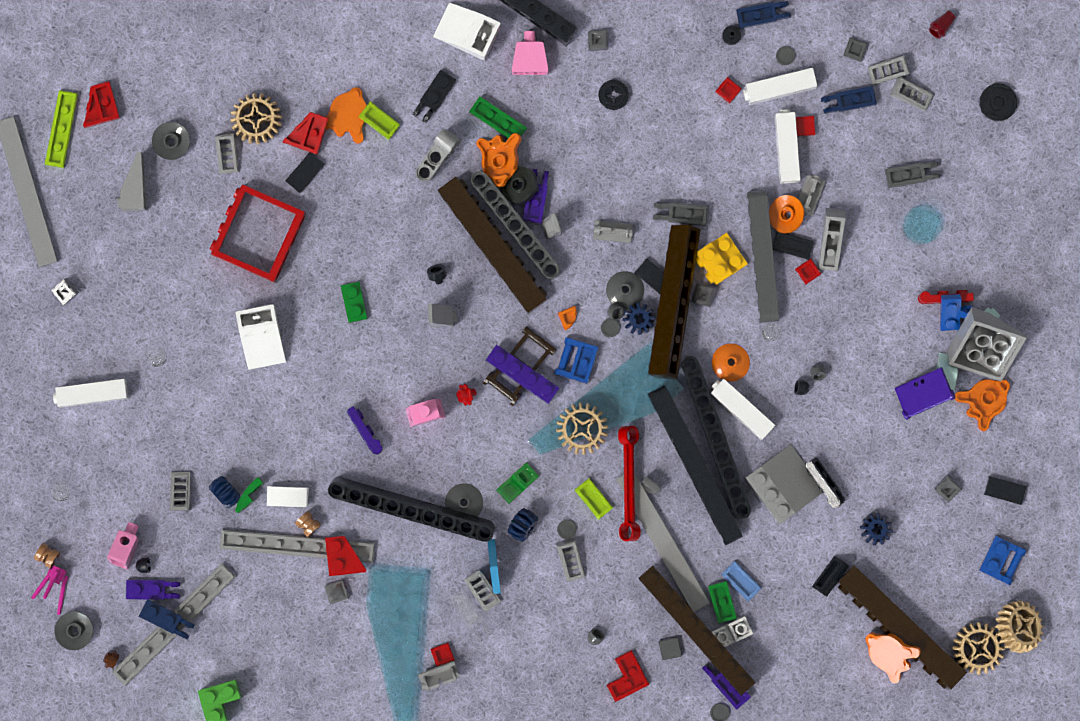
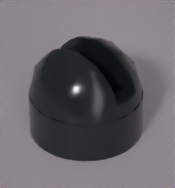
[794,380,809,395]
[135,557,151,573]

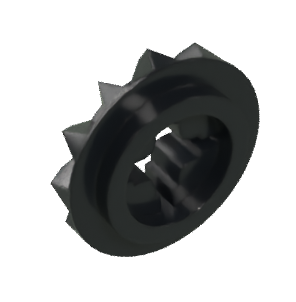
[598,80,629,111]

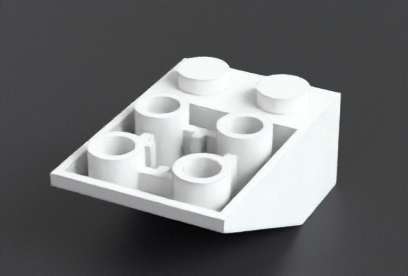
[433,3,501,61]
[236,304,286,370]

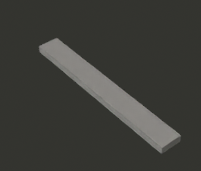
[0,116,58,267]
[616,473,710,612]
[219,530,375,562]
[112,563,236,686]

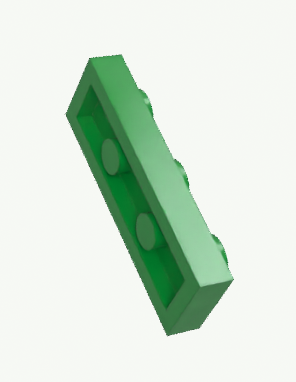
[469,96,527,139]

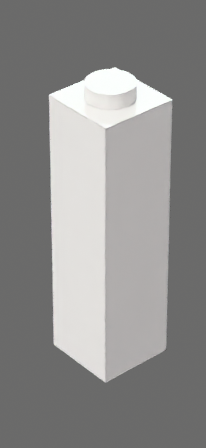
[743,68,817,105]
[775,109,800,184]
[53,379,129,408]
[710,379,775,440]

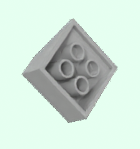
[947,307,1027,381]
[745,445,822,525]

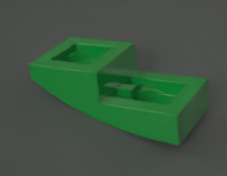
[496,462,539,504]
[235,477,264,514]

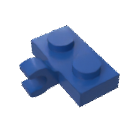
[940,294,973,331]

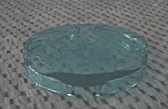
[902,206,941,245]

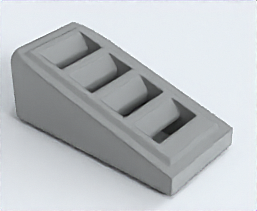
[868,56,910,85]
[889,77,933,111]
[215,133,239,174]
[542,213,561,239]
[170,472,191,511]
[556,538,585,582]
[464,570,501,612]

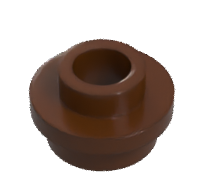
[103,650,119,669]

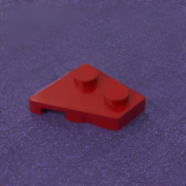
[83,81,120,128]
[282,112,329,154]
[325,536,367,576]

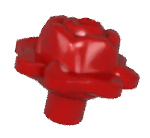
[456,384,477,406]

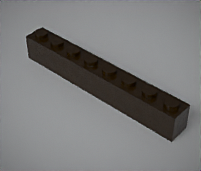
[437,177,547,314]
[648,225,701,379]
[638,565,756,696]
[837,565,967,690]

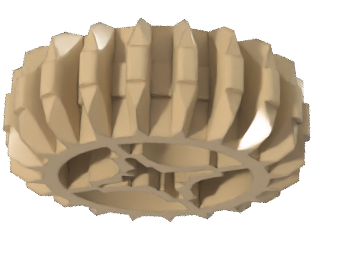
[230,93,282,145]
[556,403,608,455]
[995,600,1045,653]
[952,622,1005,675]

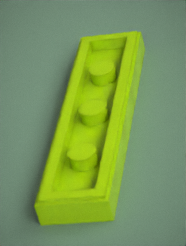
[45,90,78,168]

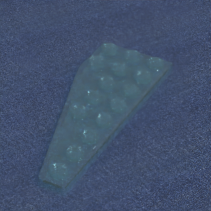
[528,344,684,455]
[366,567,427,721]

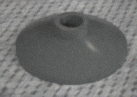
[152,122,190,160]
[606,271,644,309]
[445,483,483,516]
[54,611,93,650]

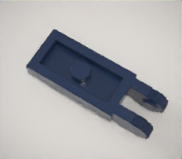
[736,1,791,29]
[821,86,877,114]
[138,599,195,639]

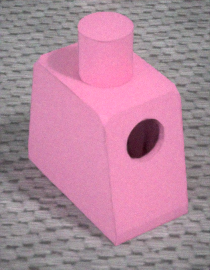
[512,31,548,75]
[406,399,445,427]
[107,522,139,570]

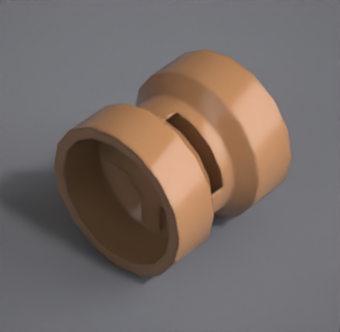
[295,511,321,537]
[34,543,60,569]

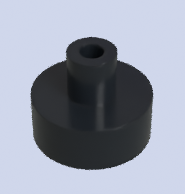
[722,26,741,45]
[427,264,447,284]

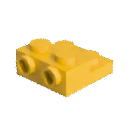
[696,233,748,285]

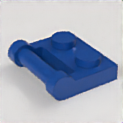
[554,337,598,384]
[979,536,1027,586]

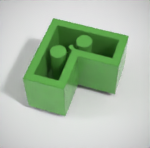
[198,679,242,721]

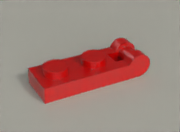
[917,290,974,304]

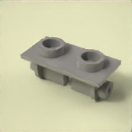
[798,174,825,216]
[593,220,633,243]
[418,661,460,691]

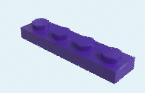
[485,344,559,404]

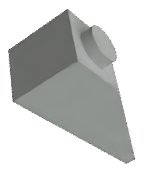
[117,152,146,212]
[818,208,846,271]
[428,304,457,328]

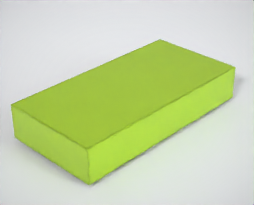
[358,101,400,140]
[575,478,613,520]

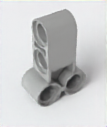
[416,129,461,181]

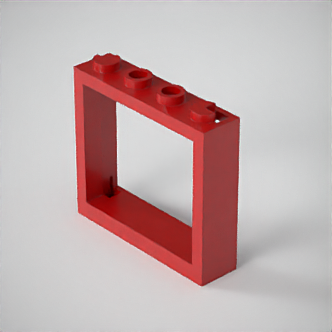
[210,184,306,283]

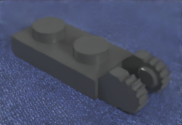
[885,162,940,189]
[653,203,708,226]

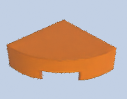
[558,306,577,331]

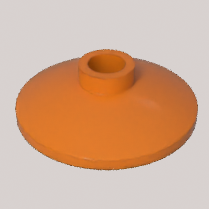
[769,195,804,233]
[712,344,750,382]

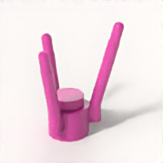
[31,565,69,615]

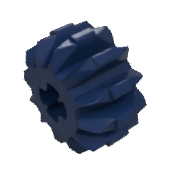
[622,302,655,335]
[209,476,240,509]
[508,508,538,542]
[860,513,893,546]

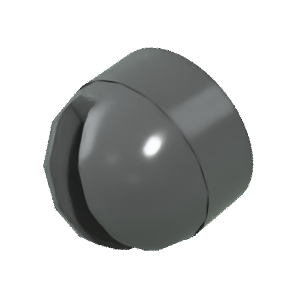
[607,304,624,321]
[810,364,826,381]
[588,628,605,645]

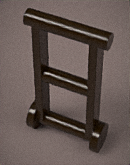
[482,326,557,407]

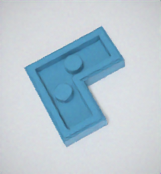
[487,539,501,594]

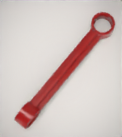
[618,426,641,541]

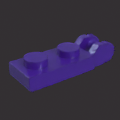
[523,169,549,224]
[347,406,382,454]
[126,580,180,600]
[702,666,751,710]

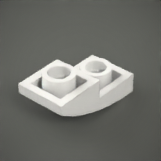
[267,486,309,507]
[712,616,753,647]

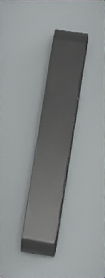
[471,171,559,280]
[747,191,779,323]

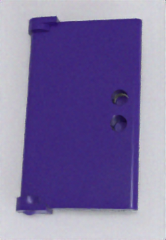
[895,367,956,420]

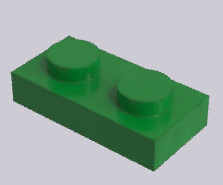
[341,282,367,323]
[708,581,737,624]

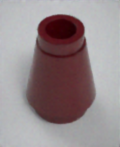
[929,11,956,39]

